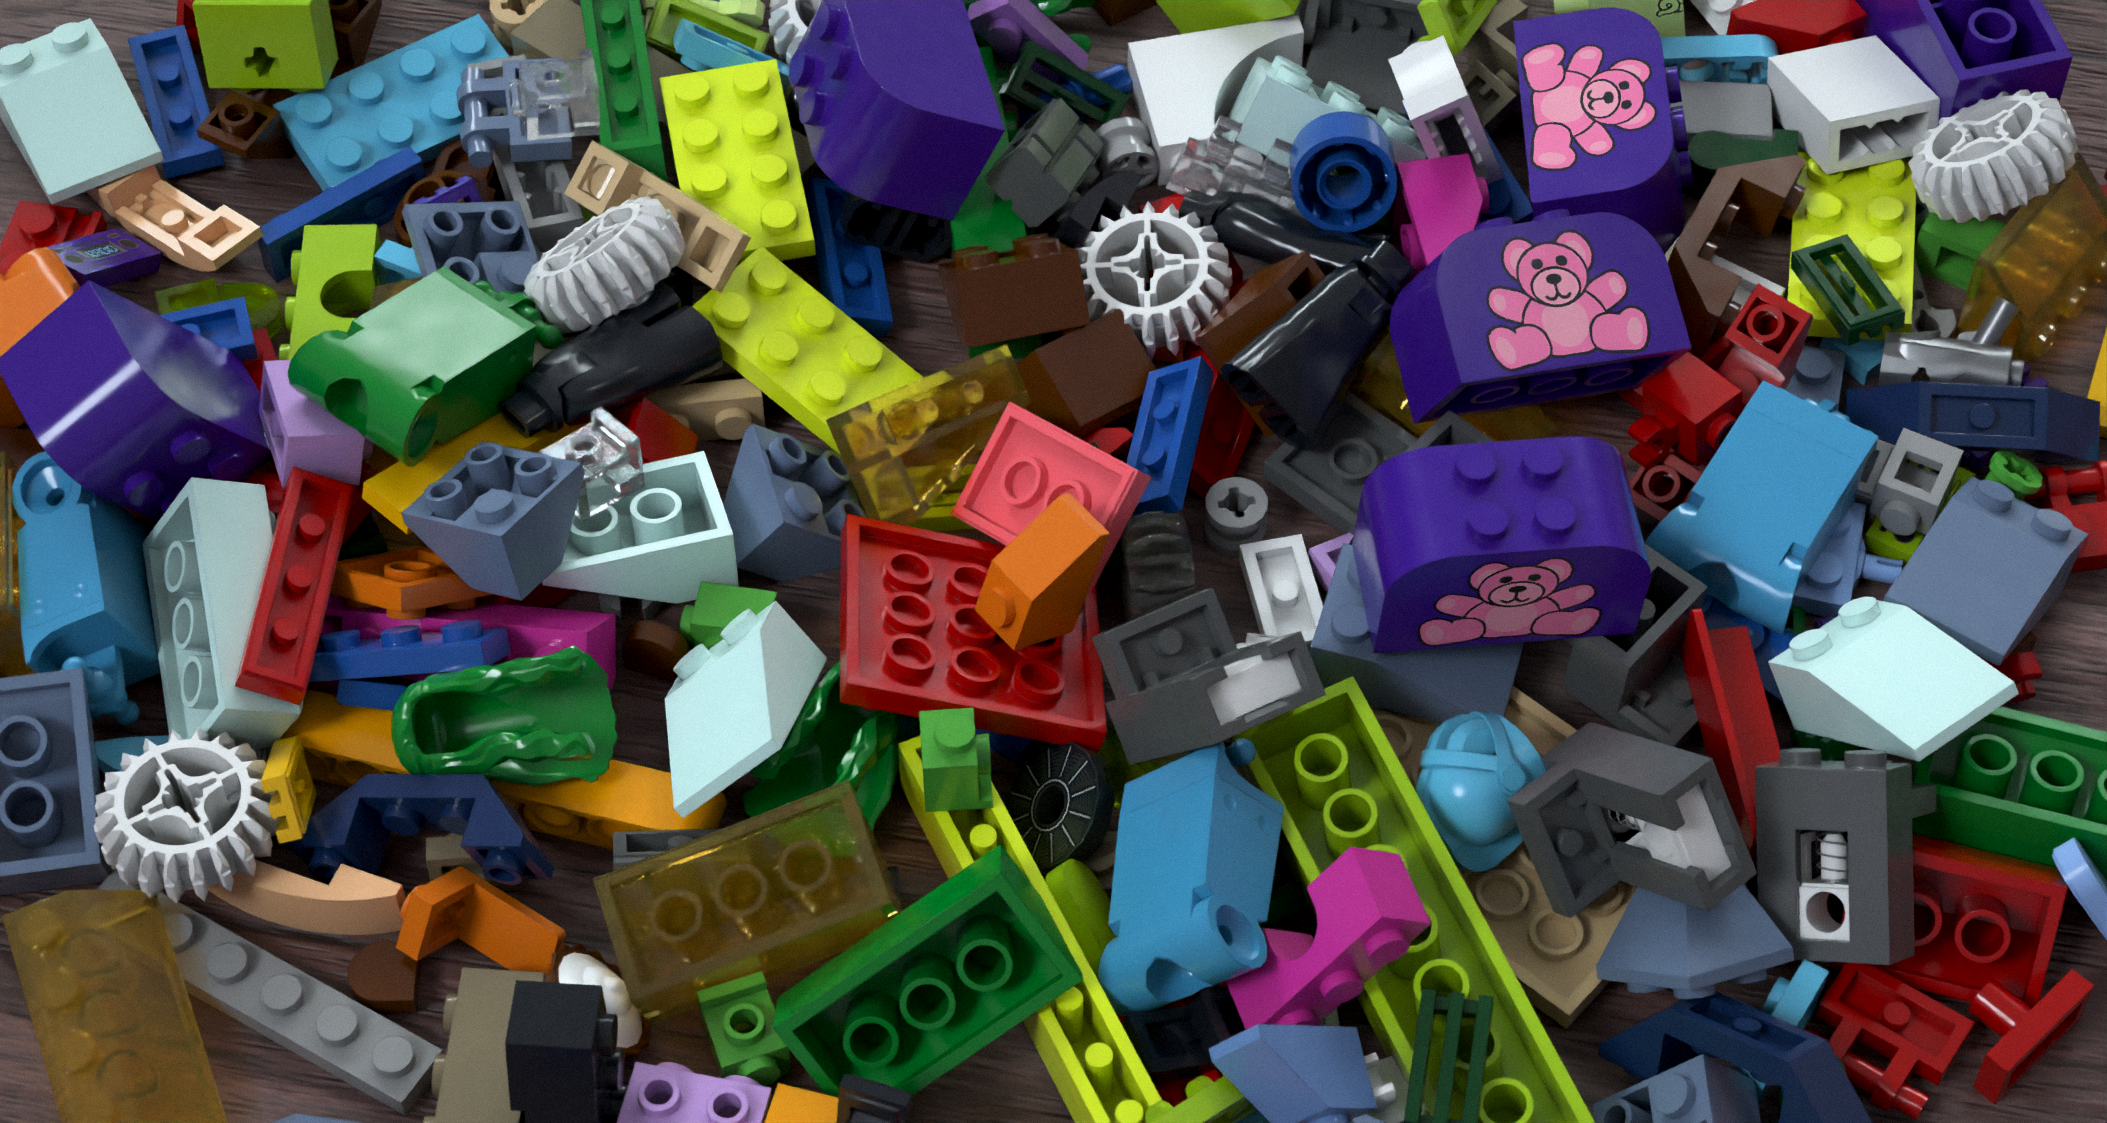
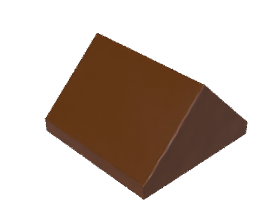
[989,309,1156,438]

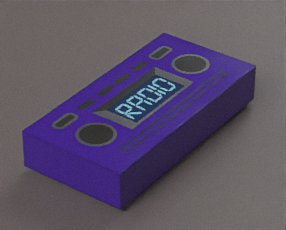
[47,228,163,288]

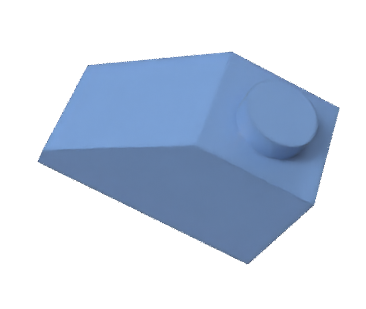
[1208,1024,1378,1123]

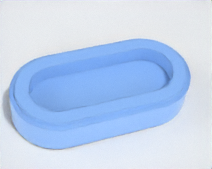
[2052,837,2107,940]

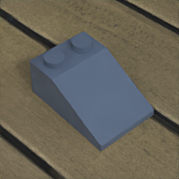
[1883,476,2088,666]
[1310,543,1525,724]
[0,668,111,896]

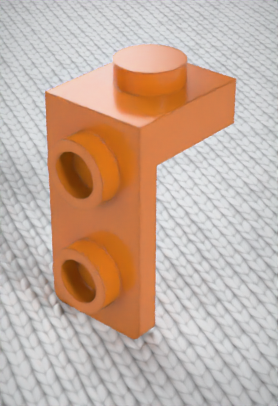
[396,865,566,977]

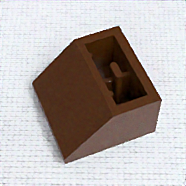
[938,233,1090,348]
[1195,250,1377,437]

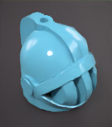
[1415,711,1546,872]

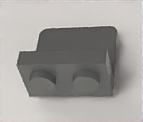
[1306,0,1429,120]

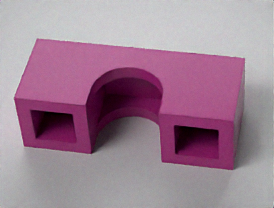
[1226,847,1431,1029]

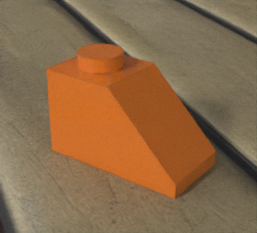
[974,493,1110,651]

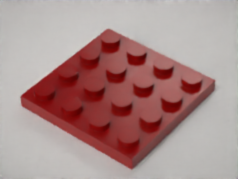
[840,514,1107,752]

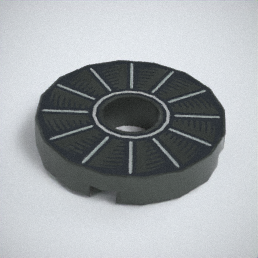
[1005,742,1115,875]

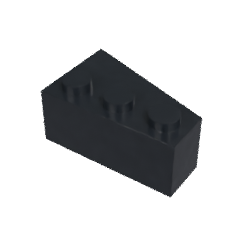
[505,980,629,1123]

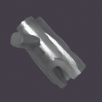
[1878,296,2025,386]

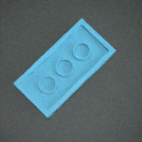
[273,14,509,191]

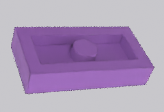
[967,0,1089,84]

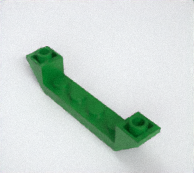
[580,0,668,182]

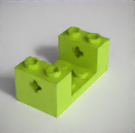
[192,0,338,93]

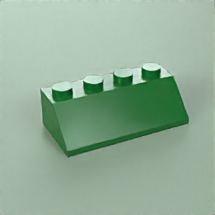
[1912,706,2107,880]
[773,844,1083,1097]

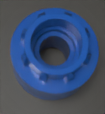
[1289,111,1397,233]

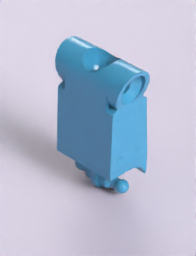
[1645,380,1879,635]
[12,451,160,726]
[1098,738,1284,1016]

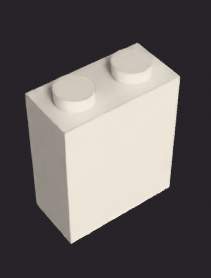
[1767,35,1940,174]

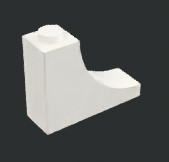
[1127,15,1304,186]
[1388,35,1504,184]

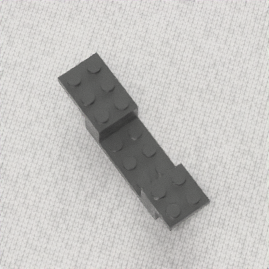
[1262,391,1708,749]

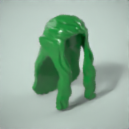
[391,645,618,786]
[743,659,920,859]

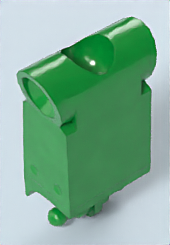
[287,266,563,467]

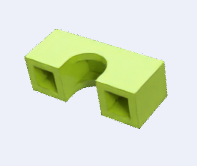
[279,224,382,360]

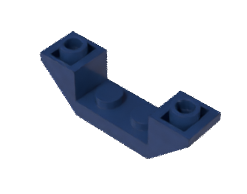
[1845,381,2100,465]
[287,774,554,885]
[1598,991,1873,1123]

